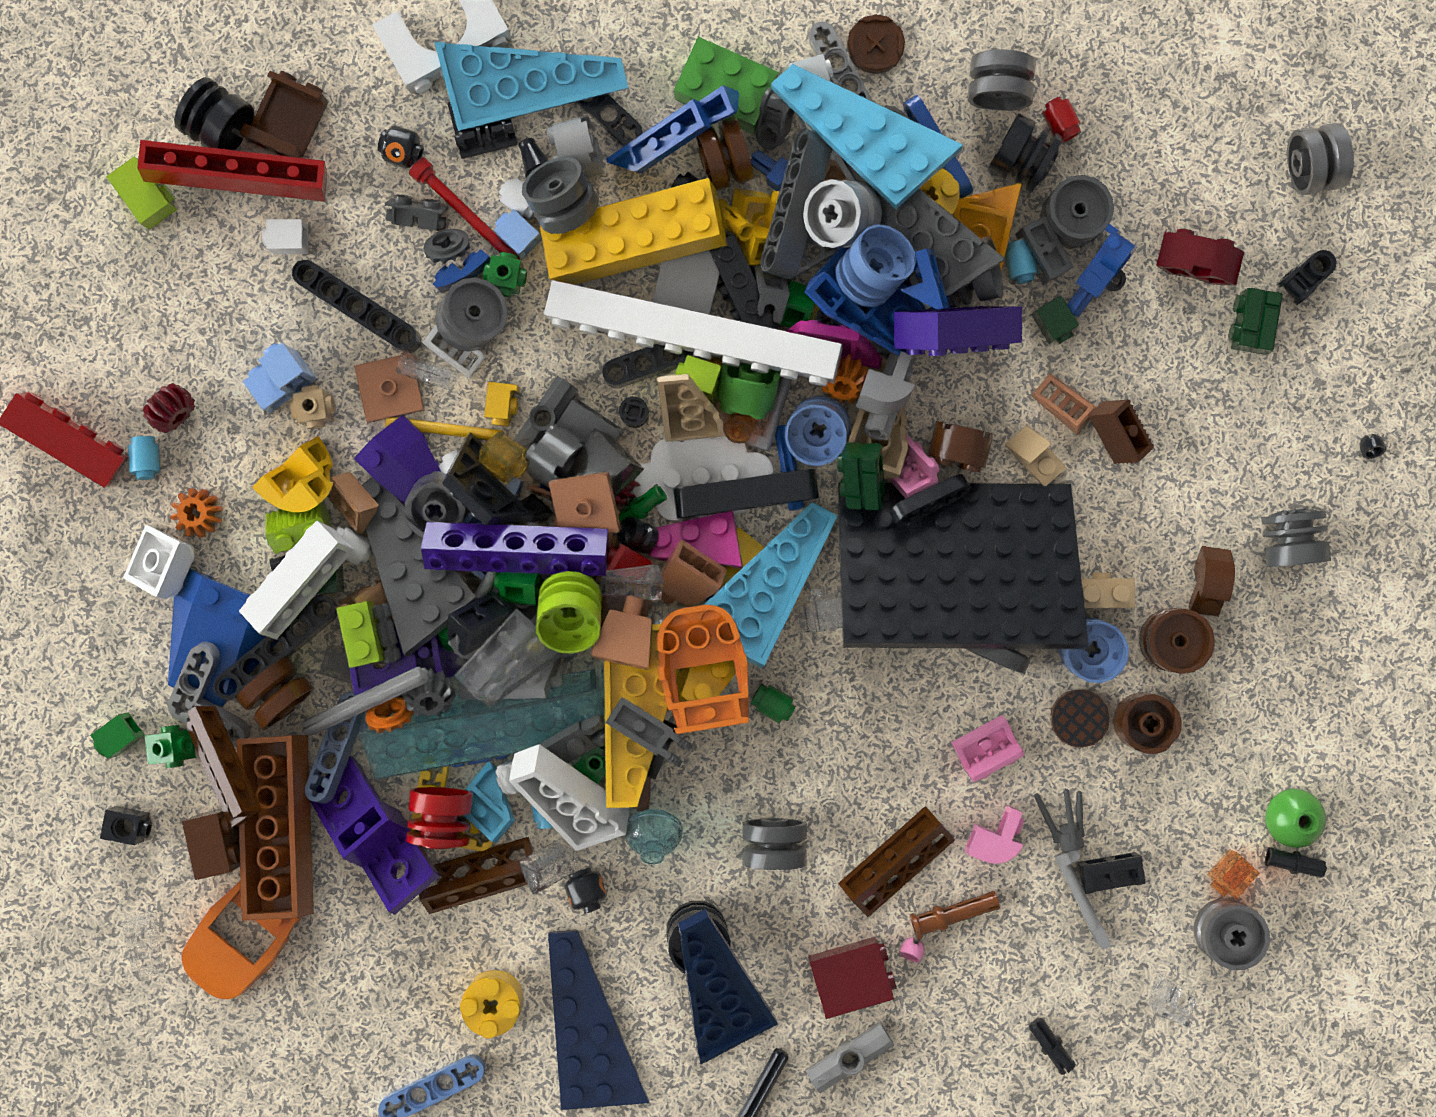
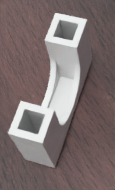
[372,0,512,94]

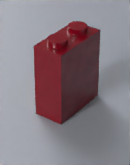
[808,937,897,1019]

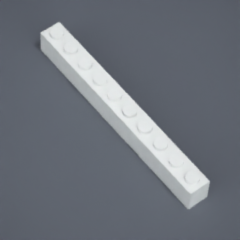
[544,280,843,386]

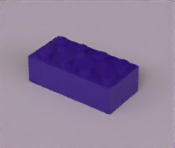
[894,306,1022,356]

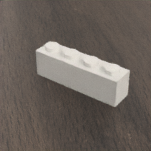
[239,521,354,640]

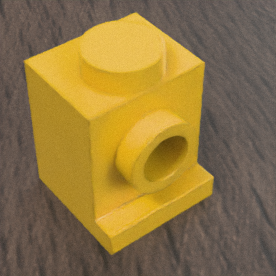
[484,382,520,427]

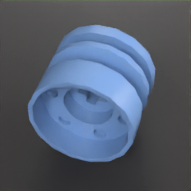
[835,224,916,307]
[785,395,851,466]
[1058,617,1129,683]

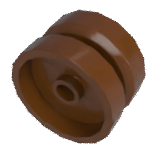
[696,116,754,191]
[1139,608,1215,674]
[236,656,315,730]

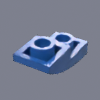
[433,249,491,293]

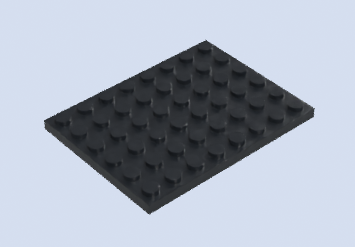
[838,483,1089,649]

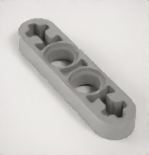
[809,22,873,102]

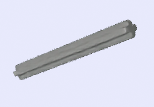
[301,667,429,736]

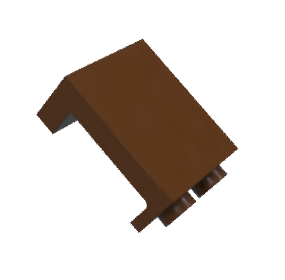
[240,70,328,158]

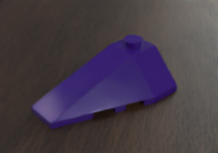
[354,415,466,517]

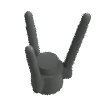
[1034,789,1085,852]

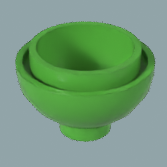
[1265,789,1326,848]

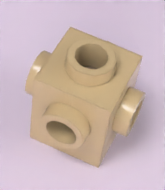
[290,385,336,429]

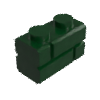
[1228,288,1283,355]
[837,442,885,510]

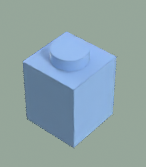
[494,209,542,260]

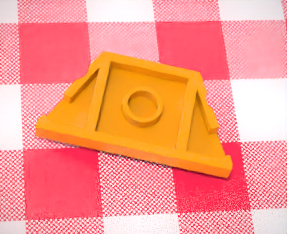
[953,183,1022,273]

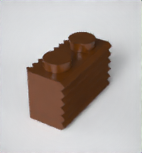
[1088,399,1154,464]

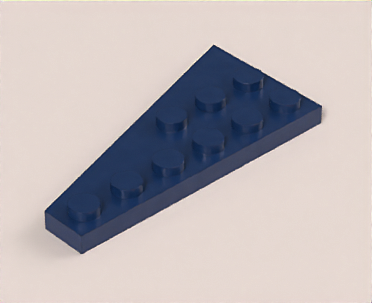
[678,909,778,1065]
[548,930,649,1110]

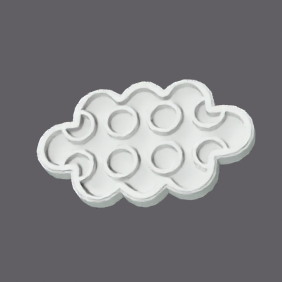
[633,432,773,521]

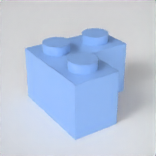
[242,343,317,413]

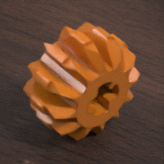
[822,354,868,404]
[170,488,223,538]

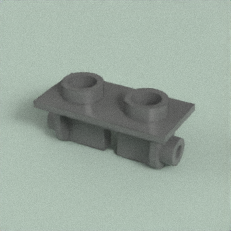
[385,195,448,231]

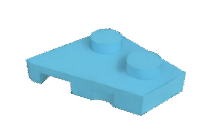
[463,761,515,843]

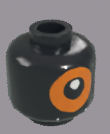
[377,125,424,169]
[565,868,607,914]

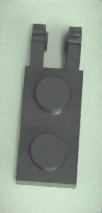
[605,697,693,767]
[538,714,605,763]

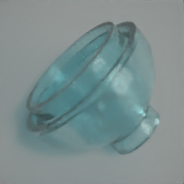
[624,809,683,865]

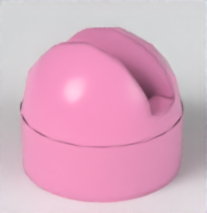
[899,937,924,963]

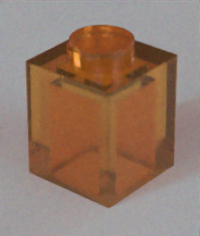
[1206,849,1260,899]

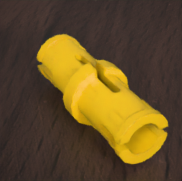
[718,199,755,241]

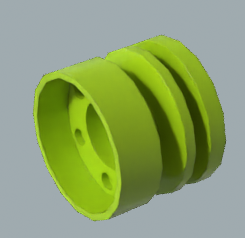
[536,571,602,654]

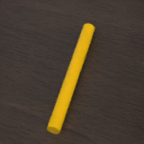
[385,417,503,442]

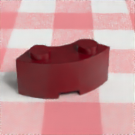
[1156,229,1244,286]

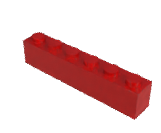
[137,140,327,202]

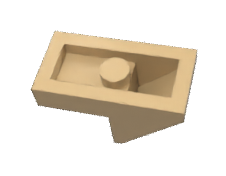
[1005,425,1066,486]

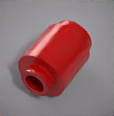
[1042,97,1082,143]

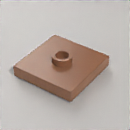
[354,353,425,423]
[549,472,621,534]

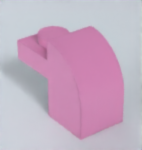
[964,805,1024,864]

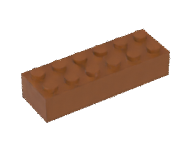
[236,735,314,921]

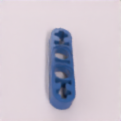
[903,95,973,199]

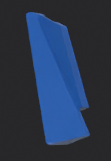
[606,85,739,174]

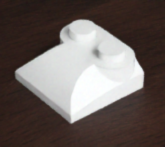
[123,525,195,599]

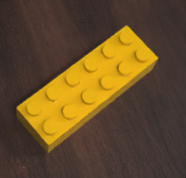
[540,178,727,285]

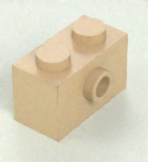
[1082,573,1135,608]

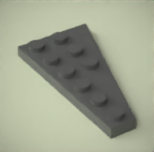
[834,154,1006,310]
[362,477,478,658]

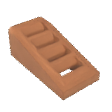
[1031,373,1096,435]

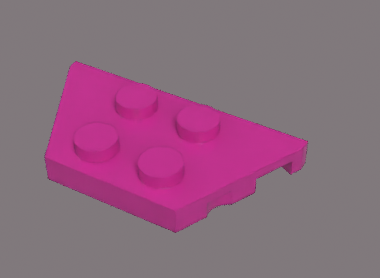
[785,320,882,370]

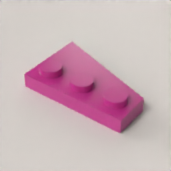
[651,511,743,569]

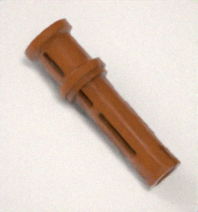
[909,891,1000,940]

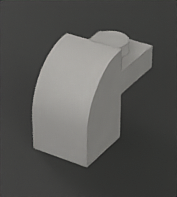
[856,352,915,415]

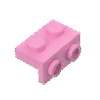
[888,434,940,498]
[951,715,1025,782]

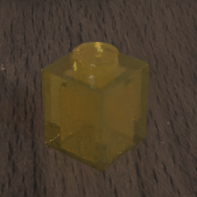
[479,431,527,485]

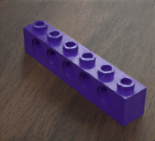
[421,522,609,576]

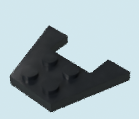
[442,432,553,526]

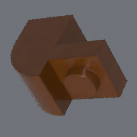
[1189,546,1235,617]

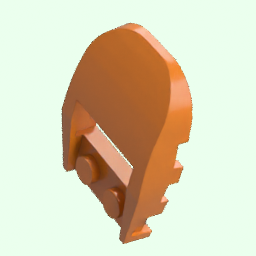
[657,605,749,734]
[182,881,302,999]

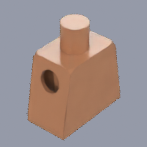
[656,539,727,607]
[591,596,652,671]

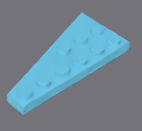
[434,42,629,131]
[771,64,963,210]
[704,502,838,668]

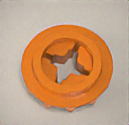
[365,697,414,734]

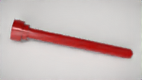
[409,157,520,260]

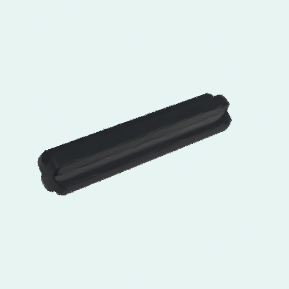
[737,1048,789,1117]

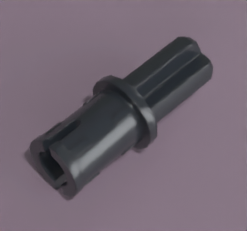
[1264,847,1327,878]
[1029,1018,1076,1075]

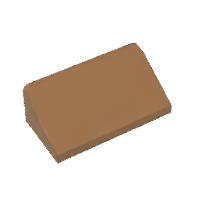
[329,472,379,534]

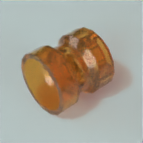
[723,413,759,444]

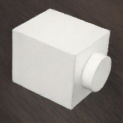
[262,219,308,254]

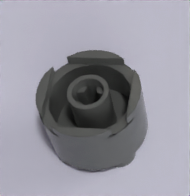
[526,424,593,489]

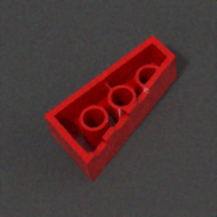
[0,391,128,488]

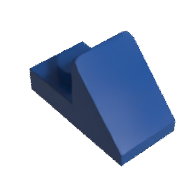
[901,248,950,310]

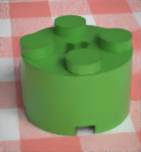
[716,363,780,419]

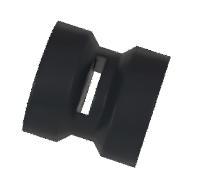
[619,396,649,428]
[617,516,658,553]

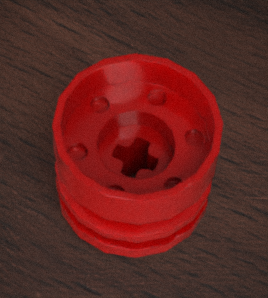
[406,787,473,849]

